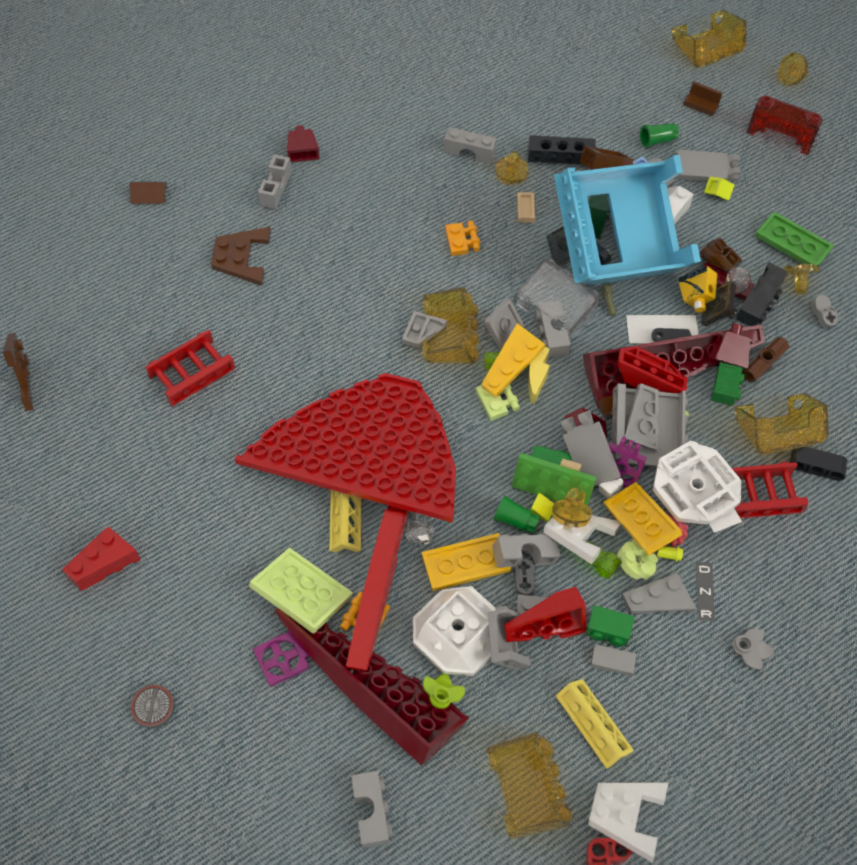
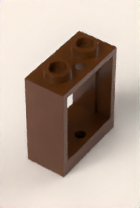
[580,145,634,170]

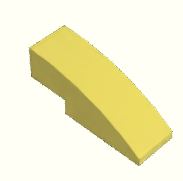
[528,347,550,404]

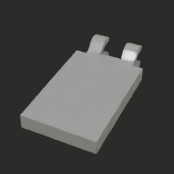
[676,150,740,181]
[561,410,621,486]

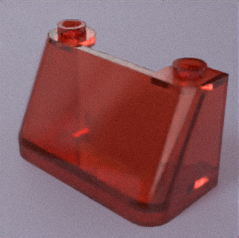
[746,96,823,155]

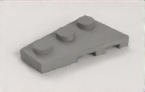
[624,384,659,452]
[622,573,696,614]

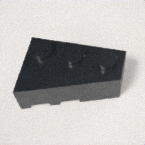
[736,262,788,326]

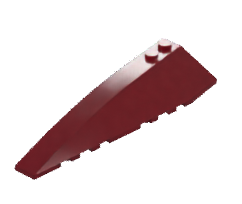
[582,324,765,409]
[274,608,469,766]

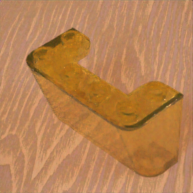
[672,10,747,68]
[423,287,479,363]
[735,393,829,455]
[487,732,572,839]

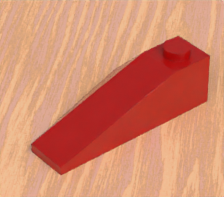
[504,586,586,642]

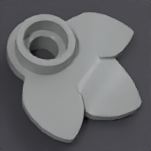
[732,629,775,670]

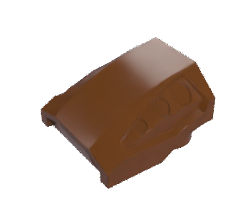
[699,237,742,271]

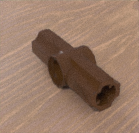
[742,337,790,383]

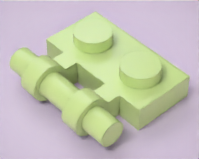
[475,384,520,421]

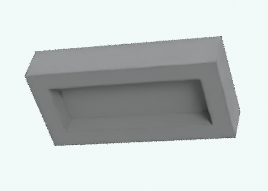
[591,644,637,676]

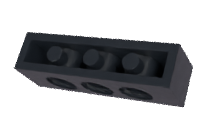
[528,135,596,164]

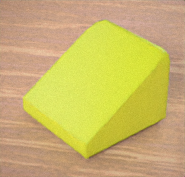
[531,493,556,522]

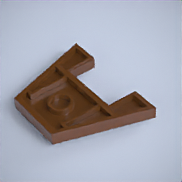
[211,226,271,286]
[3,332,34,411]

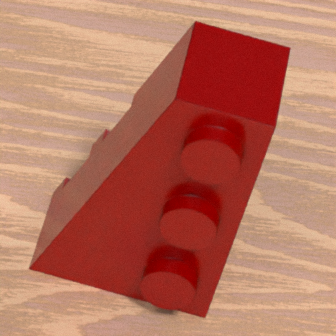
[62,526,141,591]

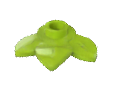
[423,674,465,709]

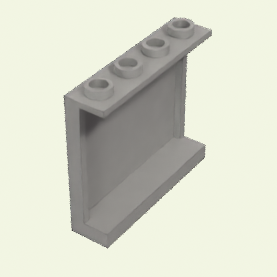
[612,384,688,467]

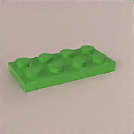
[755,212,834,271]
[511,453,597,511]

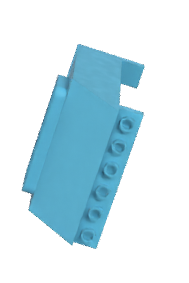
[554,155,701,285]

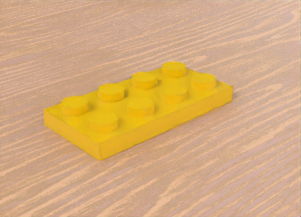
[603,482,682,556]
[421,533,511,592]

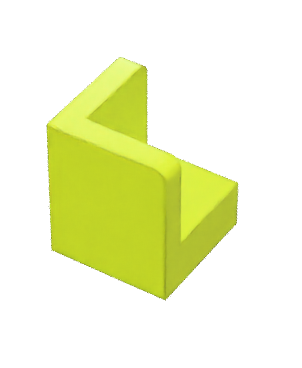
[704,176,735,200]

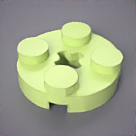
[618,539,658,580]

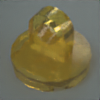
[777,52,808,85]
[495,151,529,185]
[783,264,820,294]
[552,487,592,527]

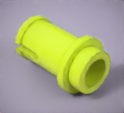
[657,546,683,562]

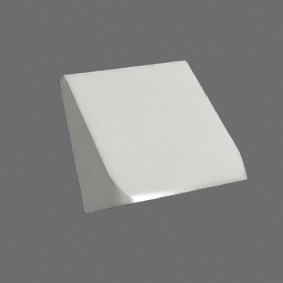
[598,478,623,499]

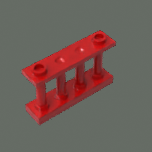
[145,329,235,407]
[731,462,809,519]

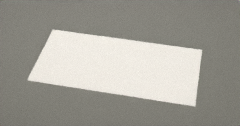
[626,315,698,343]

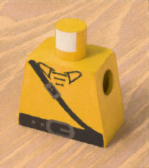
[678,266,717,313]

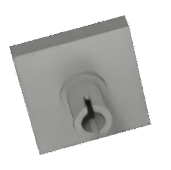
[484,298,524,350]

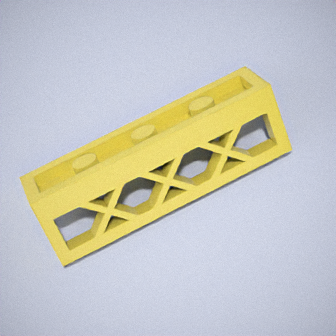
[329,490,361,553]
[556,679,634,769]

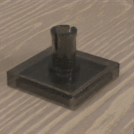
[546,226,571,268]
[701,281,738,327]

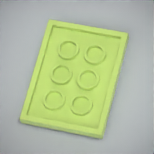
[249,548,353,634]

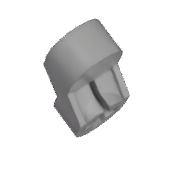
[811,295,838,328]

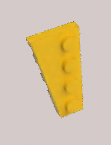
[481,323,545,398]

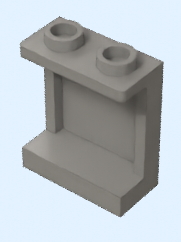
[488,606,531,670]

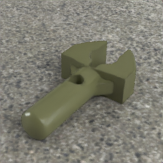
[601,282,616,316]

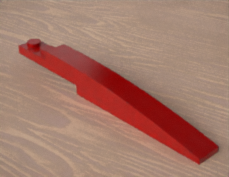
[346,506,409,671]

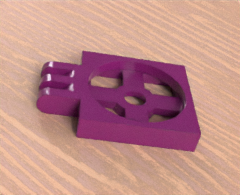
[609,437,647,488]
[253,631,310,688]

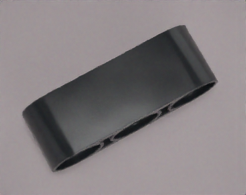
[789,445,848,481]

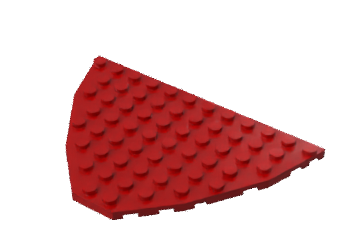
[235,373,456,523]

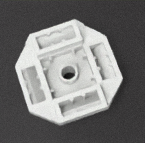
[653,440,741,524]
[413,586,495,676]

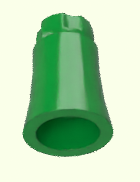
[640,123,679,148]
[493,495,540,534]

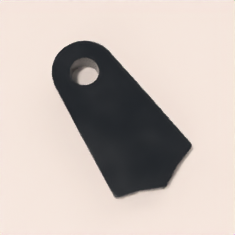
[651,328,692,342]

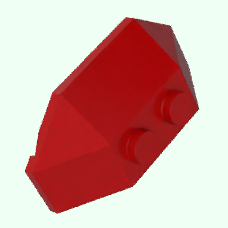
[617,346,688,394]

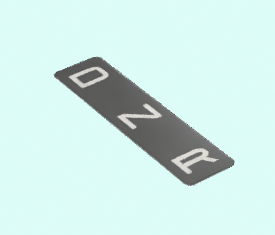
[696,562,715,622]

